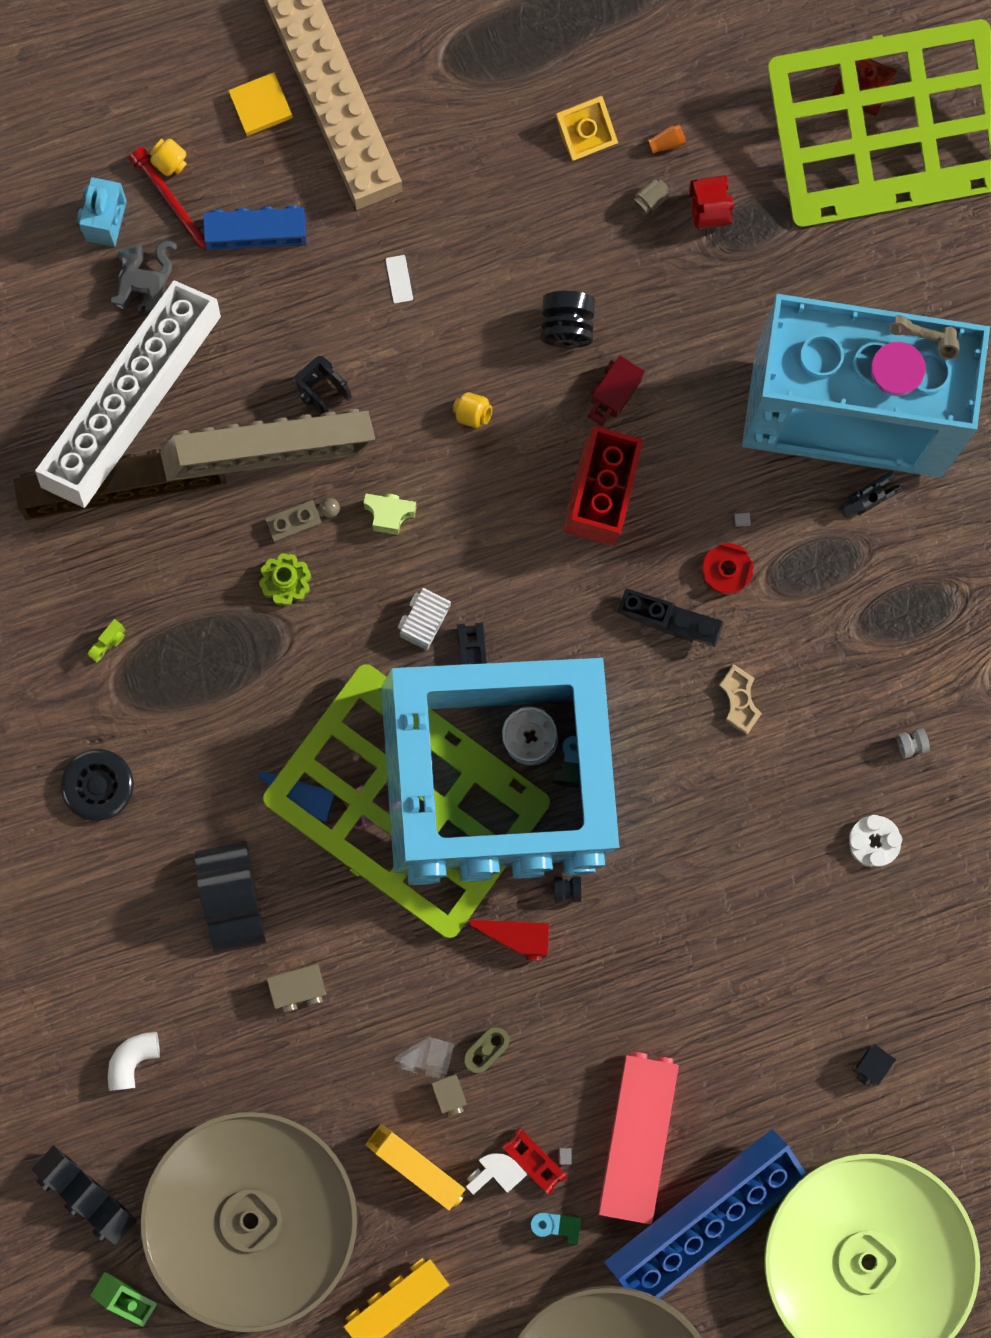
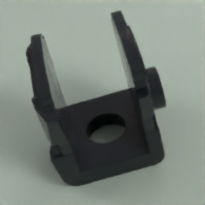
[294,356,352,414]

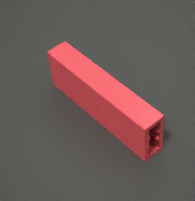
[598,1051,679,1224]

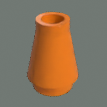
[648,124,687,154]

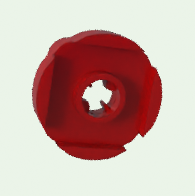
[702,543,754,595]

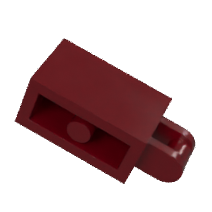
[587,355,645,427]

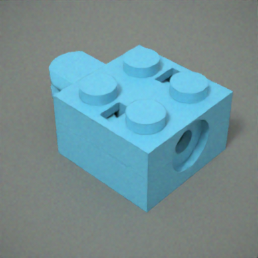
[77,177,127,247]

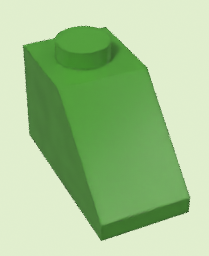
[90,1272,158,1327]

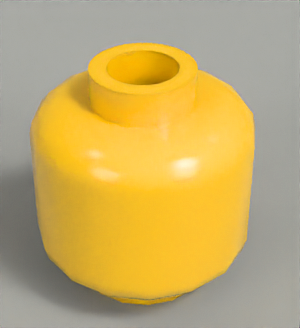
[149,139,187,176]
[453,392,492,429]

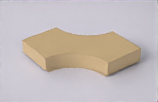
[719,664,762,736]

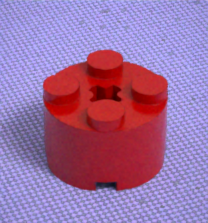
[689,175,734,230]

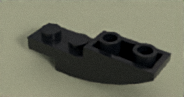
[617,588,724,647]

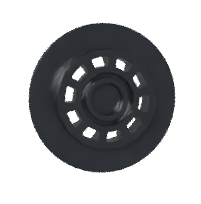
[61,749,134,821]

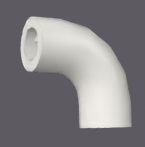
[108,1032,160,1091]

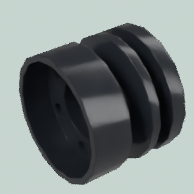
[540,291,595,348]

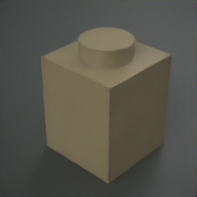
[431,1074,467,1117]

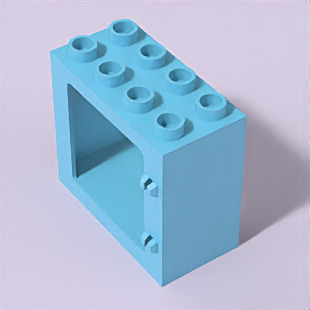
[381,658,619,885]

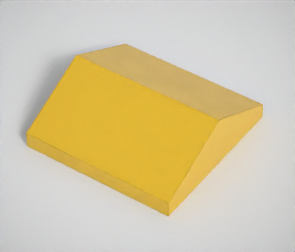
[555,96,618,161]

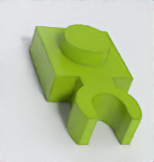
[87,619,125,663]

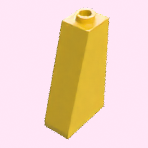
[365,1124,465,1211]

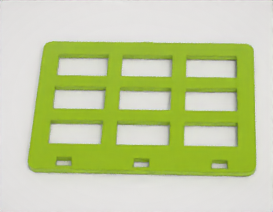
[767,19,991,227]
[263,664,550,938]

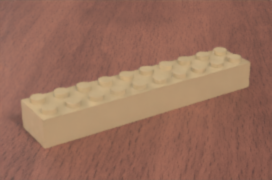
[264,0,402,210]

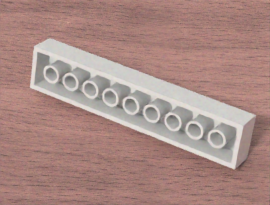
[35,280,221,508]

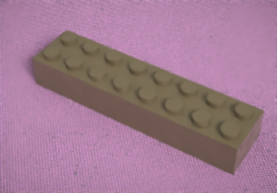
[160,409,375,481]

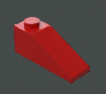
[470,920,549,961]

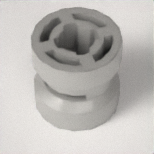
[897,728,930,759]

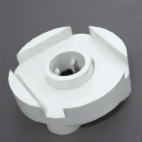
[849,815,902,867]

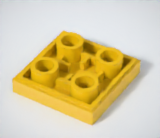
[228,72,293,136]

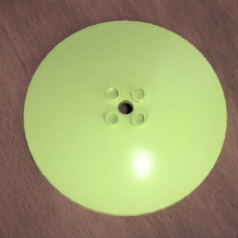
[764,1154,980,1338]

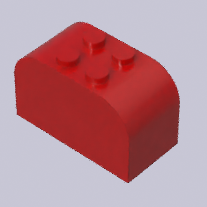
[563,425,643,546]

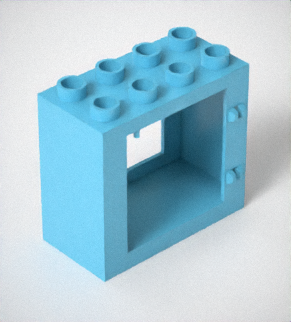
[742,294,990,478]

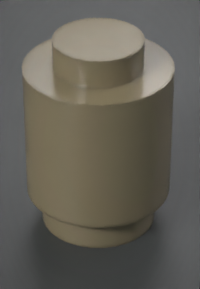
[632,179,669,216]

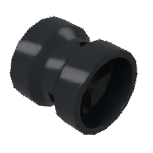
[554,876,581,903]

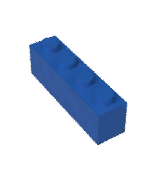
[203,205,307,250]

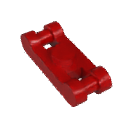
[501,1127,568,1195]

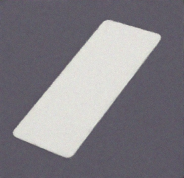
[386,255,413,303]

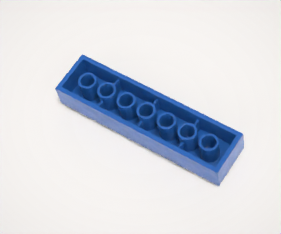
[604,1129,807,1298]

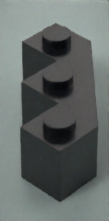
[32,1145,137,1245]

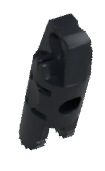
[839,470,903,517]

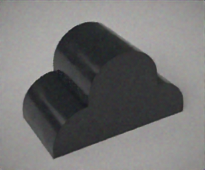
[195,841,267,954]

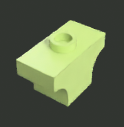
[364,493,416,535]

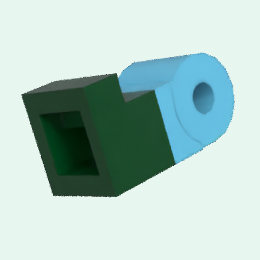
[553,736,580,788]
[531,1213,581,1245]

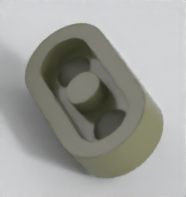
[464,1027,509,1073]

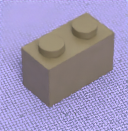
[267,964,327,1013]

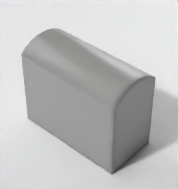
[734,513,751,527]
[558,1148,572,1165]

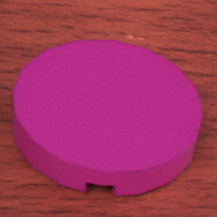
[871,342,926,396]

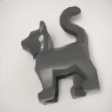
[111,240,177,315]

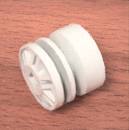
[502,707,558,766]

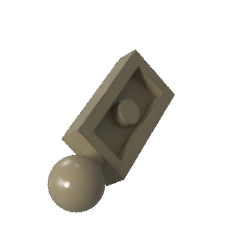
[265,498,340,543]

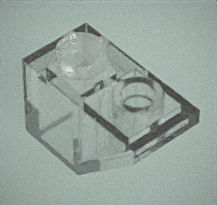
[395,1037,454,1079]

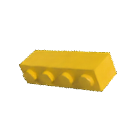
[344,1258,449,1338]

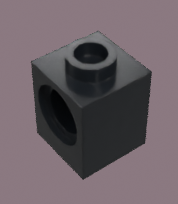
[853,1044,896,1087]

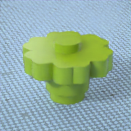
[259,553,311,606]

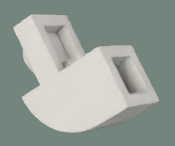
[466,1154,527,1195]

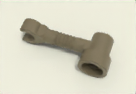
[890,315,959,360]

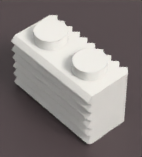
[398,588,451,650]

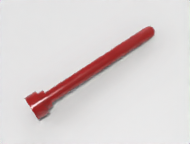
[128,147,206,248]

